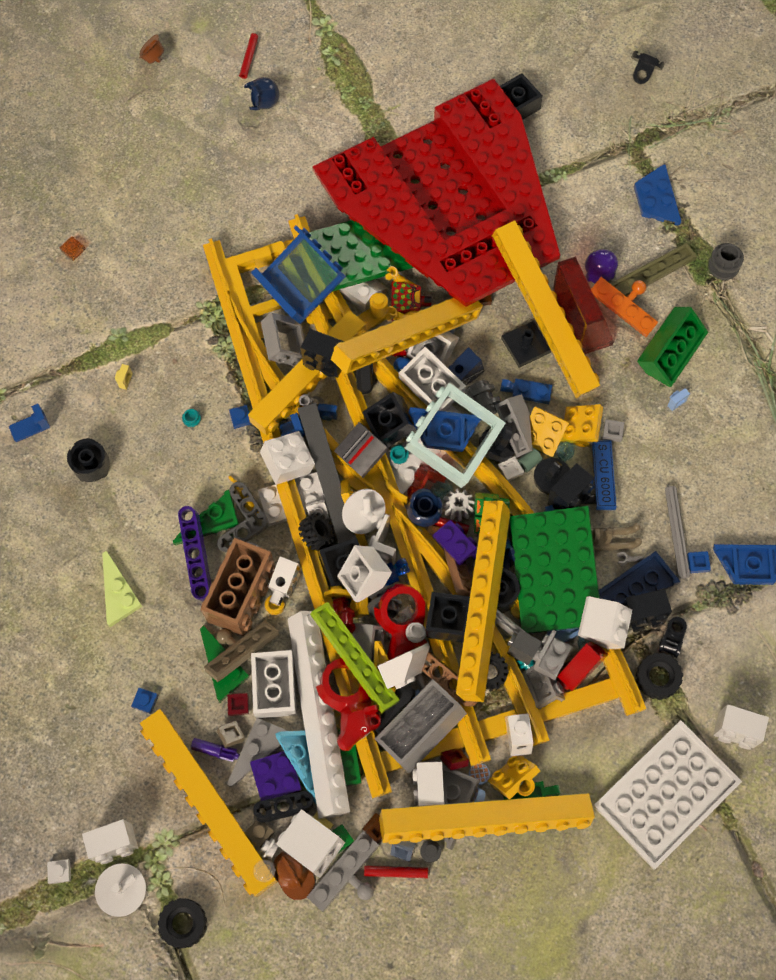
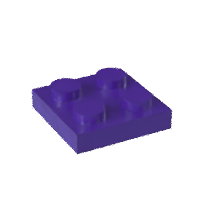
[250,751,301,801]

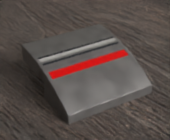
[334,422,389,478]

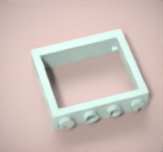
[404,383,505,488]

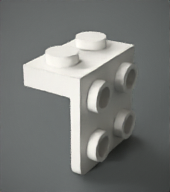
[369,514,396,568]

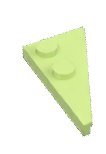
[102,551,142,627]

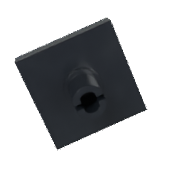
[501,320,551,368]

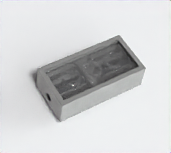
[375,679,467,773]

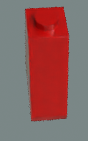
[557,642,609,691]

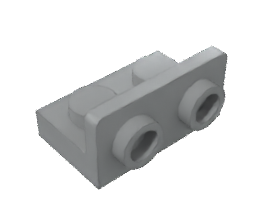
[533,630,573,680]
[522,665,565,709]

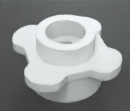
[260,838,278,860]

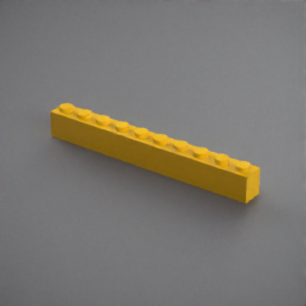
[492,221,600,398]
[331,298,483,374]
[456,501,510,702]
[140,709,278,897]
[379,793,595,844]

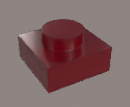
[227,693,249,716]
[440,749,469,771]

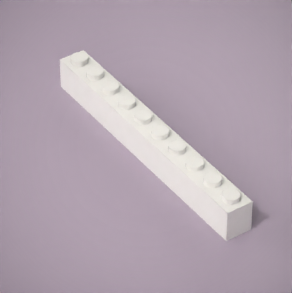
[288,611,350,819]

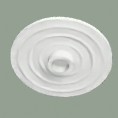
[342,489,385,534]
[95,864,146,917]

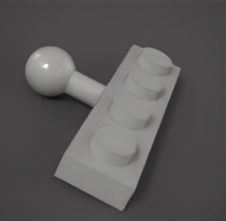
[307,831,379,912]

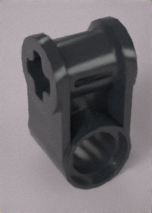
[658,617,687,658]

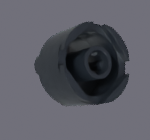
[67,438,110,482]
[497,569,520,614]

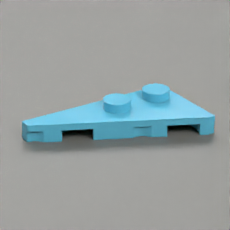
[275,731,316,804]

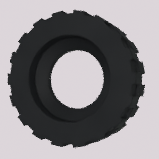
[636,653,683,700]
[157,898,207,948]

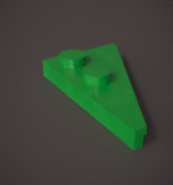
[173,490,239,546]
[200,625,249,703]

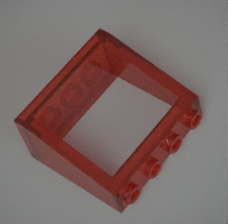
[553,256,614,355]

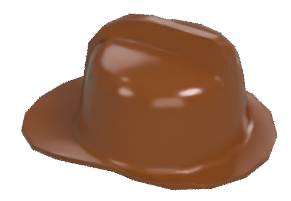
[139,34,165,64]
[273,851,315,900]

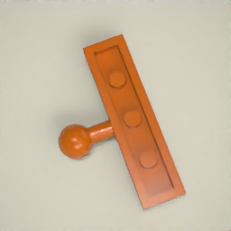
[589,277,658,338]

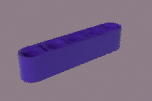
[178,506,212,602]

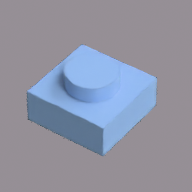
[668,388,690,411]

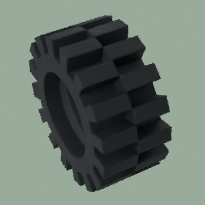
[298,512,335,551]
[486,652,508,691]

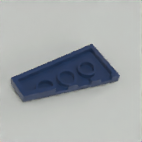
[599,551,681,604]

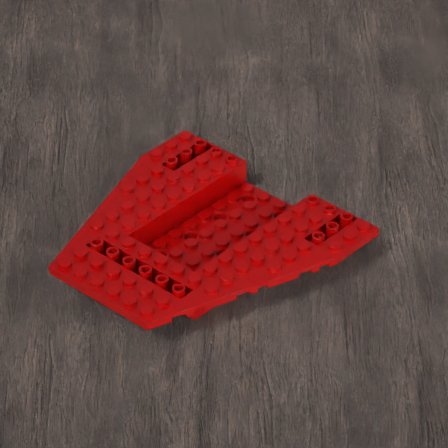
[312,79,560,307]

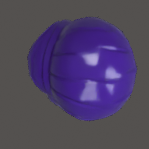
[585,249,618,284]

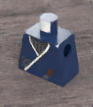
[448,347,485,386]

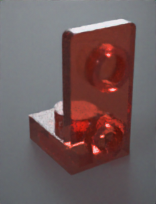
[407,463,446,501]

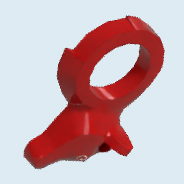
[374,584,427,660]
[316,658,381,751]

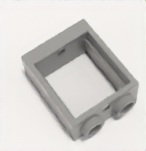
[261,312,304,367]

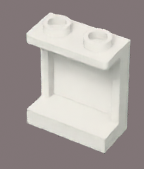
[276,809,345,878]

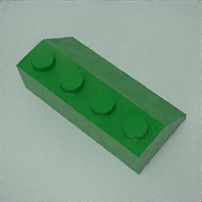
[637,307,708,387]

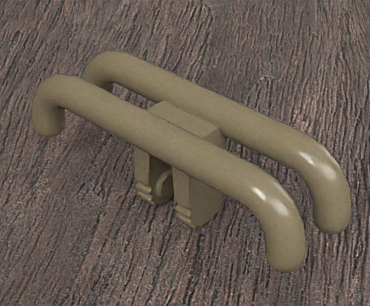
[592,523,642,551]

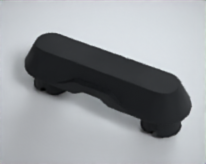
[356,363,373,394]
[375,684,416,735]

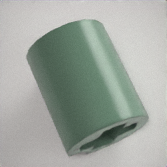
[517,448,542,473]

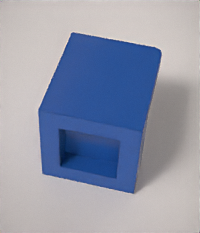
[280,413,306,437]

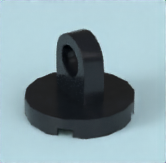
[631,51,665,84]
[479,425,515,462]
[534,458,570,495]

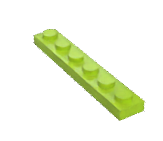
[310,602,399,713]

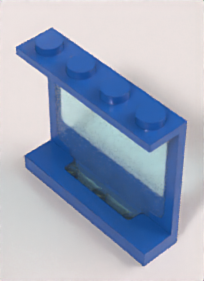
[251,225,346,324]

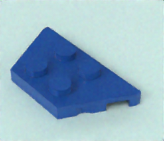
[634,165,681,226]
[408,407,481,452]
[713,544,776,585]

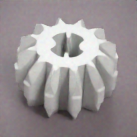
[442,488,474,522]

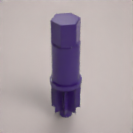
[191,738,240,762]

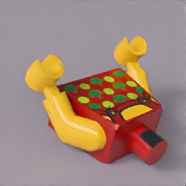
[385,266,432,321]

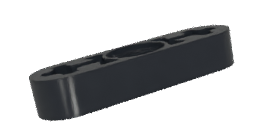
[253,791,313,823]

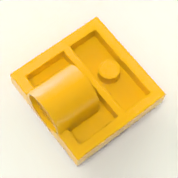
[561,404,603,447]
[530,406,570,457]
[488,755,540,800]

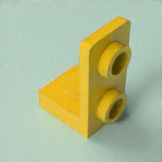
[324,586,369,618]

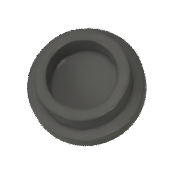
[420,840,441,863]

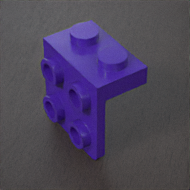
[433,520,477,565]

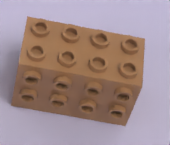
[200,538,276,637]

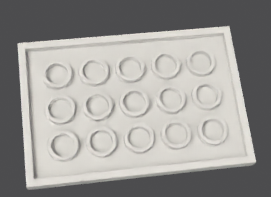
[593,720,742,870]

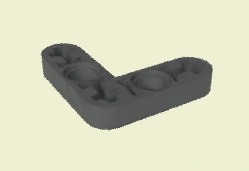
[217,482,269,553]

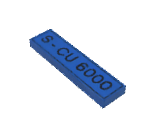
[592,441,617,510]

